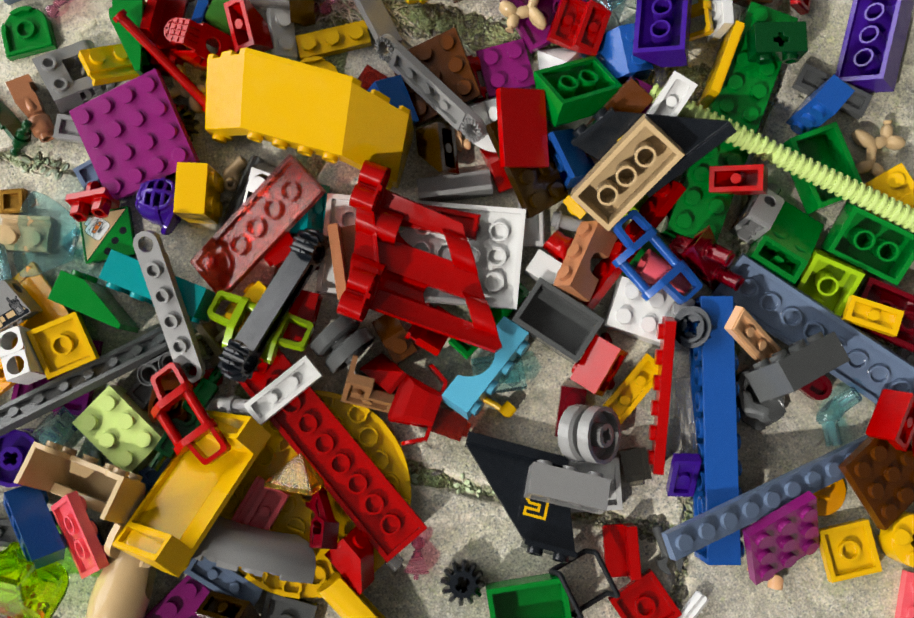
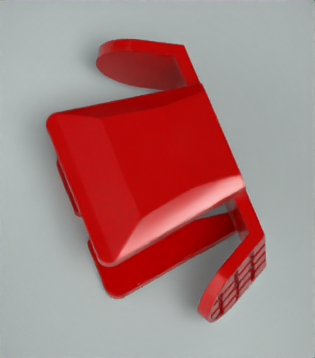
[164,17,239,72]
[388,364,448,446]

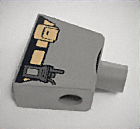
[729,183,785,245]
[0,279,43,332]

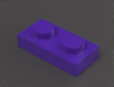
[666,453,702,497]

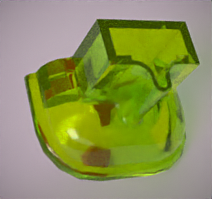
[0,542,69,618]

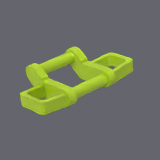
[207,290,314,365]

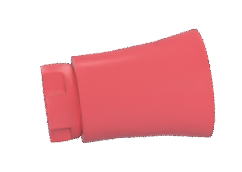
[635,249,691,296]

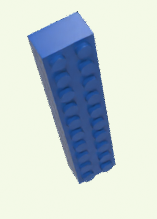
[689,296,744,565]

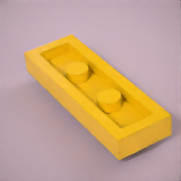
[295,20,372,60]
[602,353,658,426]

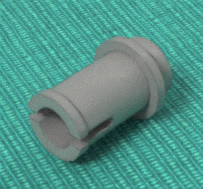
[550,211,583,232]

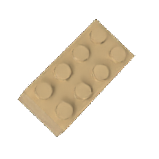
[570,114,685,231]

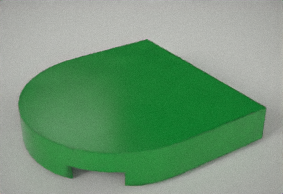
[1,6,58,61]

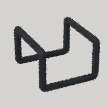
[549,548,620,618]

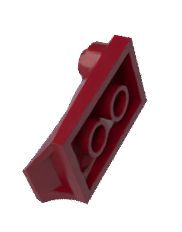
[852,277,914,352]

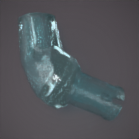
[816,387,862,447]

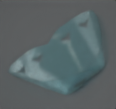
[14,191,80,277]

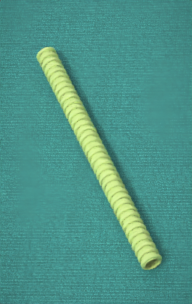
[649,83,914,233]

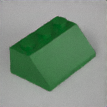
[533,56,622,127]

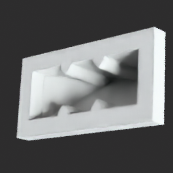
[537,48,587,70]

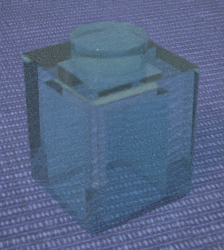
[31,406,77,445]

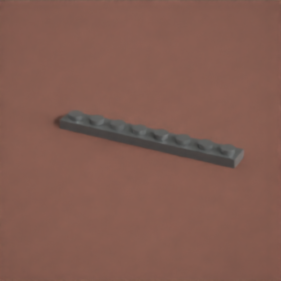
[0,326,169,437]

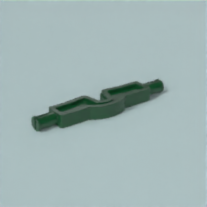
[148,366,223,472]

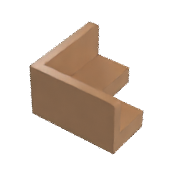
[341,354,396,413]

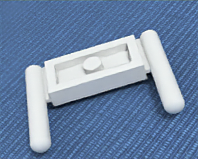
[249,0,298,61]

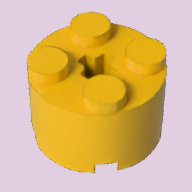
[877,511,914,568]

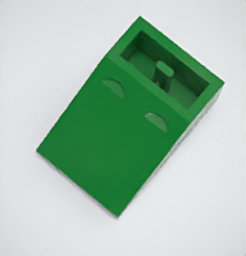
[746,201,824,285]

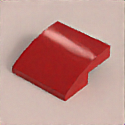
[546,0,612,56]

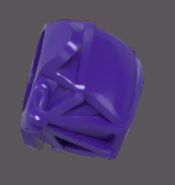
[135,176,182,235]

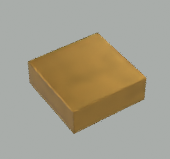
[0,188,28,215]

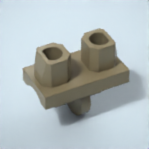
[195,320,226,367]

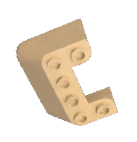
[14,440,146,525]

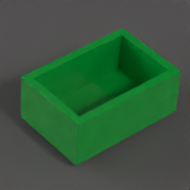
[783,121,862,215]
[485,571,572,618]

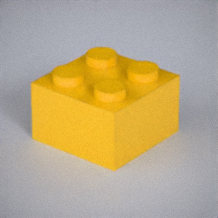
[173,162,224,224]

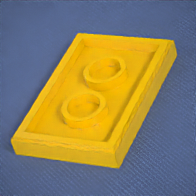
[698,20,745,109]

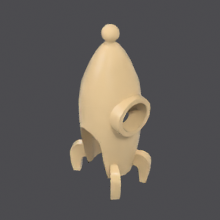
[85,523,157,618]

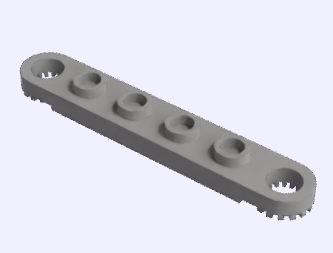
[374,34,487,143]
[133,230,206,383]

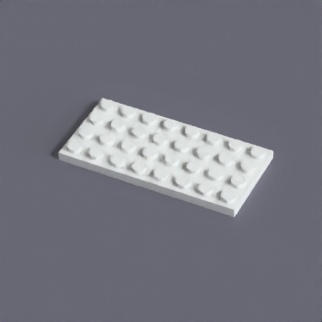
[316,193,526,310]

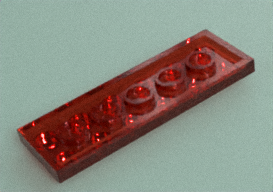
[189,153,326,293]

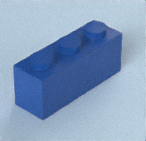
[786,74,855,135]
[3,486,68,571]

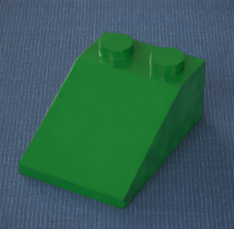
[109,0,155,75]
[47,269,140,333]

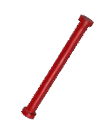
[113,9,206,113]

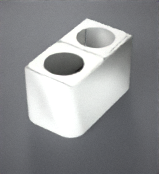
[0,325,47,385]

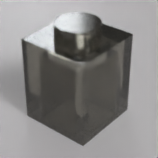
[617,446,652,486]

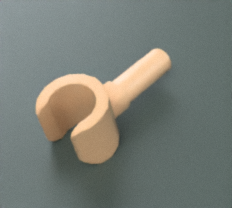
[747,566,784,590]

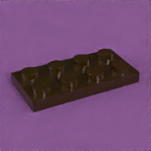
[486,120,569,218]

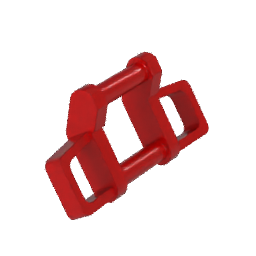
[150,362,231,465]

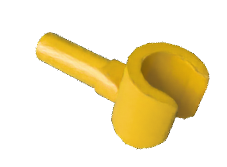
[483,396,516,418]

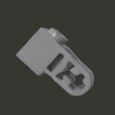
[32,40,115,114]

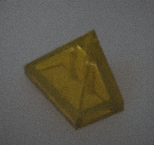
[264,452,324,496]

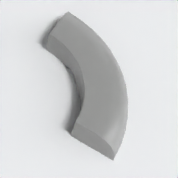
[192,516,316,584]

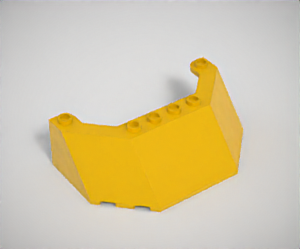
[205,47,415,190]

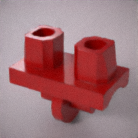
[65,181,120,222]

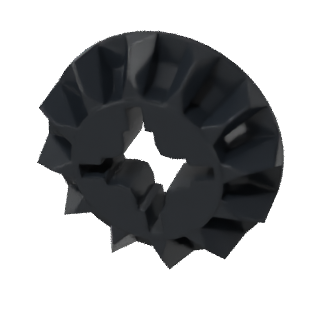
[674,306,714,348]

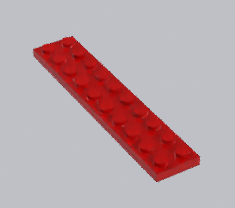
[238,347,428,563]

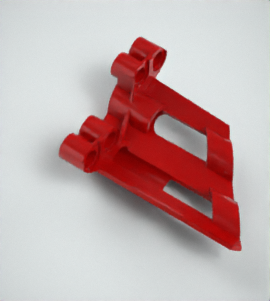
[337,160,502,353]

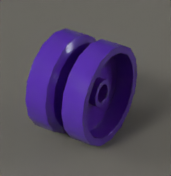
[0,428,53,488]

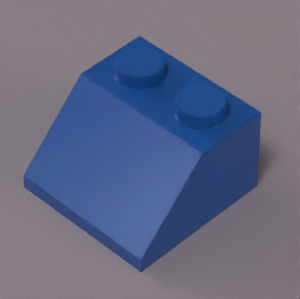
[595,23,654,84]
[548,129,595,190]

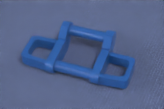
[611,210,703,305]

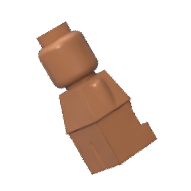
[5,74,55,143]

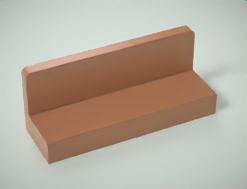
[327,223,356,301]

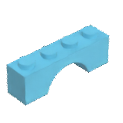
[442,316,530,420]

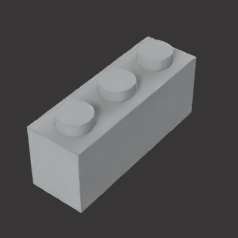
[524,460,611,515]

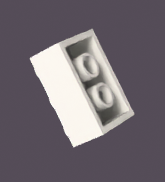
[602,276,696,351]

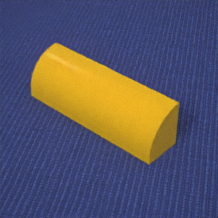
[317,571,386,618]

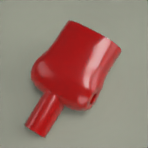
[543,230,573,263]

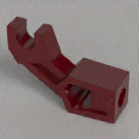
[305,486,339,549]

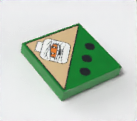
[80,206,136,265]

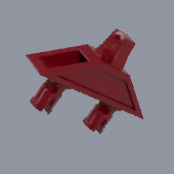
[669,225,745,291]

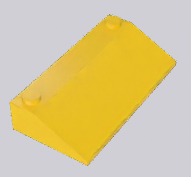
[112,410,271,578]

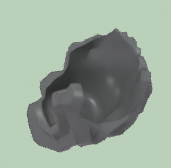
[735,368,786,431]

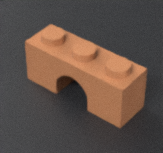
[553,220,617,302]

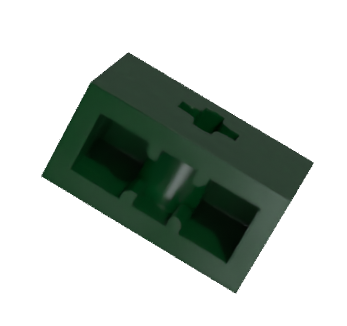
[746,21,808,65]

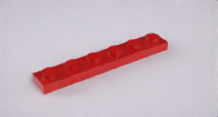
[580,180,686,310]
[647,316,677,475]

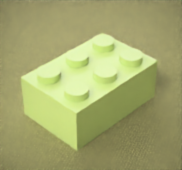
[72,385,165,474]

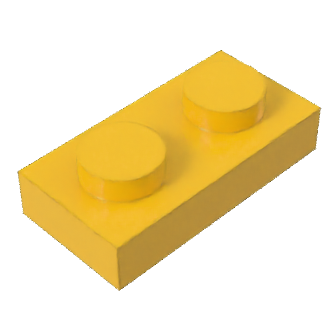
[842,295,904,337]

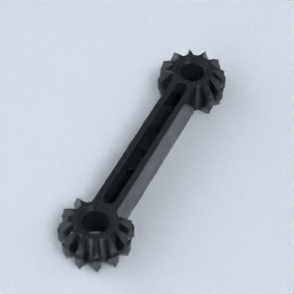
[218,228,330,383]

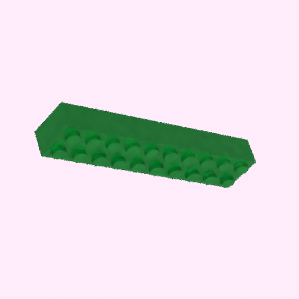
[660,1,798,242]

